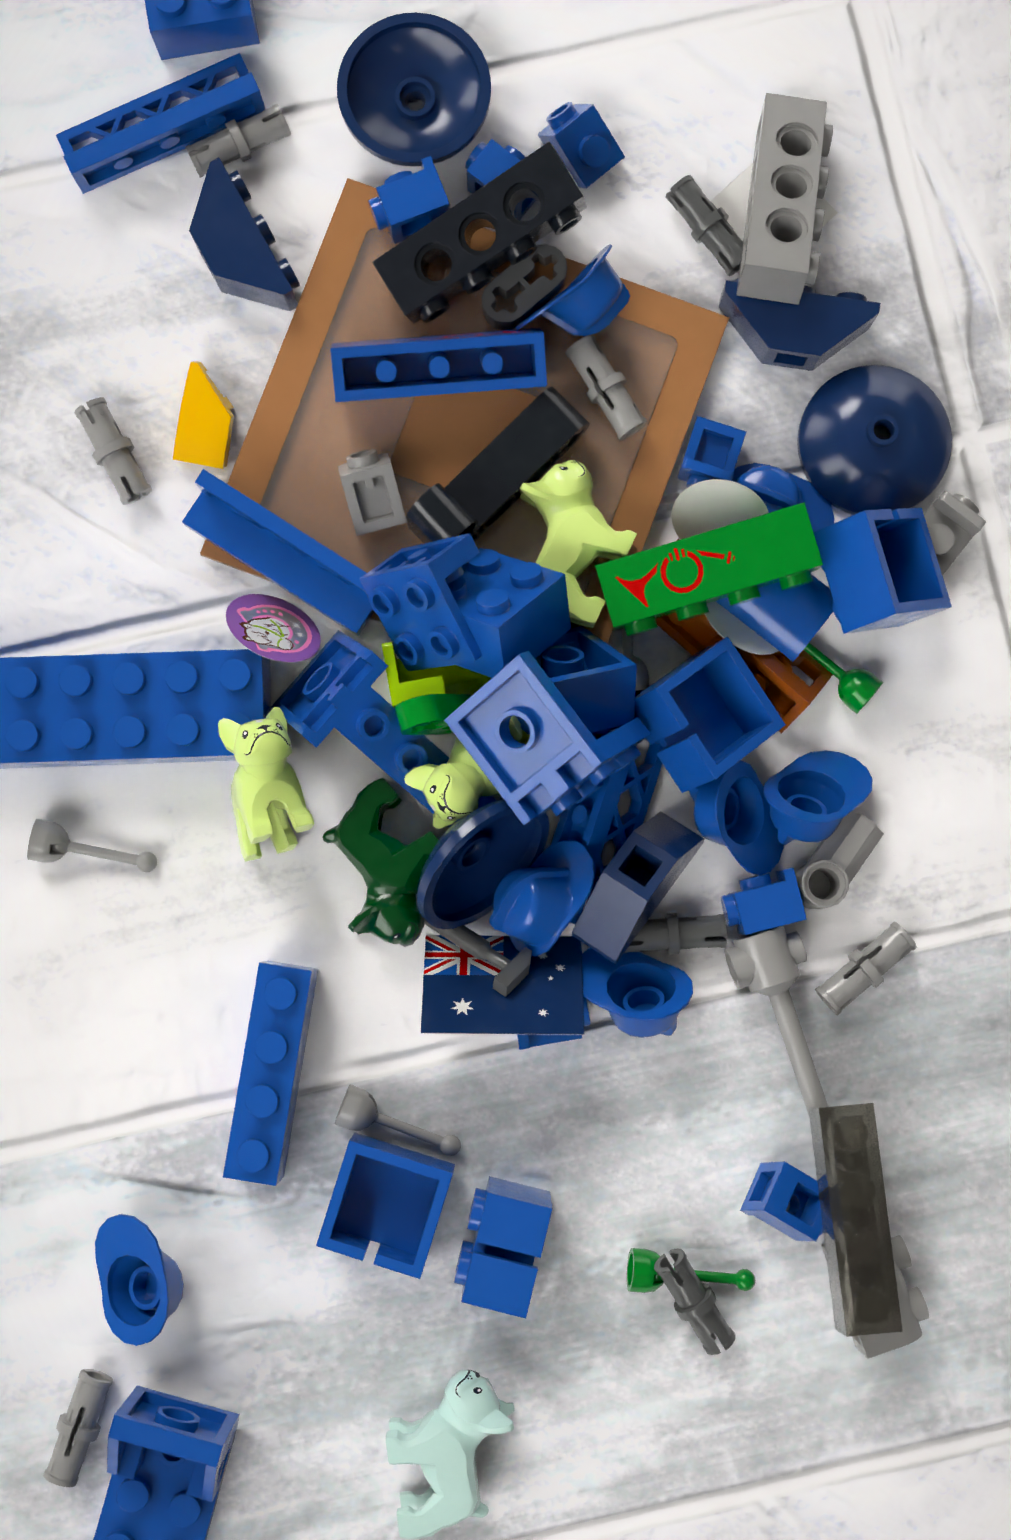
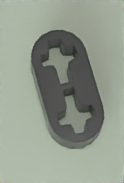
[482,244,567,330]

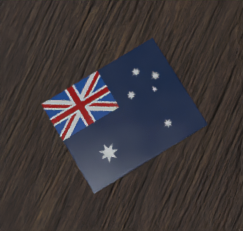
[420,935,584,1035]

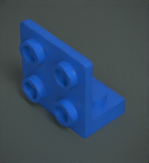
[359,533,482,671]

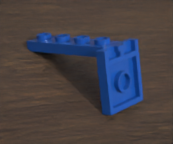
[270,630,497,828]

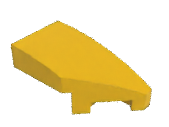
[173,361,234,469]

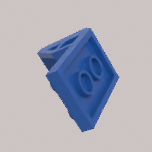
[93,1385,240,1540]

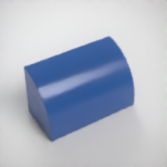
[716,574,833,662]

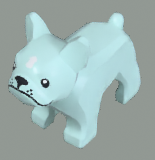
[386,1370,515,1539]

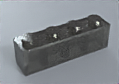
[809,1103,903,1337]

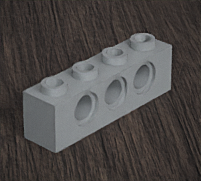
[737,93,833,305]

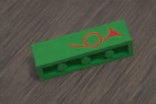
[595,502,823,637]

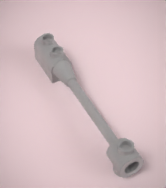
[724,925,929,1359]

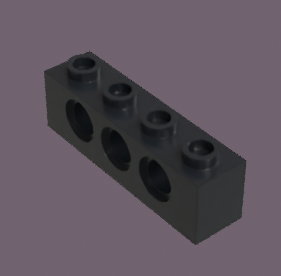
[372,141,587,324]

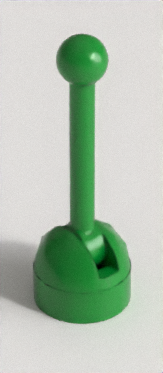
[804,642,884,714]
[626,1248,756,1293]

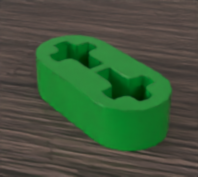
[395,694,472,735]

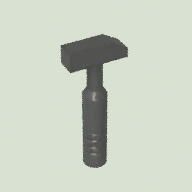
[424,919,532,997]

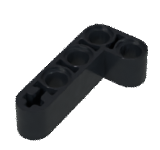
[406,386,590,543]

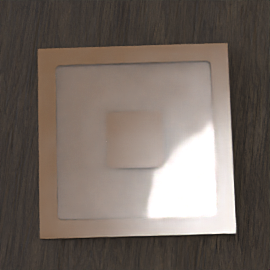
[200,178,729,643]

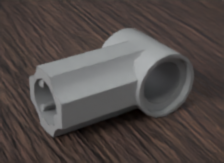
[795,811,884,909]

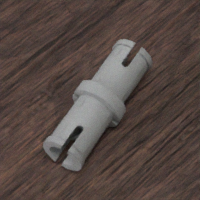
[185,104,291,178]
[565,335,648,441]
[74,397,152,505]
[815,922,917,1015]
[44,1369,113,1487]

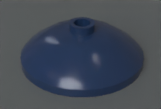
[337,12,491,167]
[797,365,952,515]
[417,799,550,929]

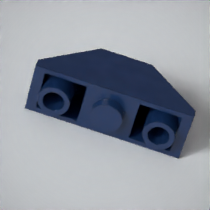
[189,157,300,311]
[719,278,881,371]
[572,811,704,965]

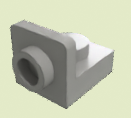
[338,449,407,536]
[924,491,986,576]

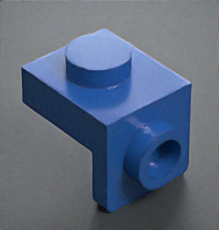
[538,102,625,188]
[677,416,747,488]

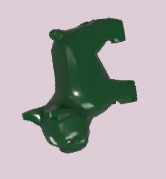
[322,777,438,947]

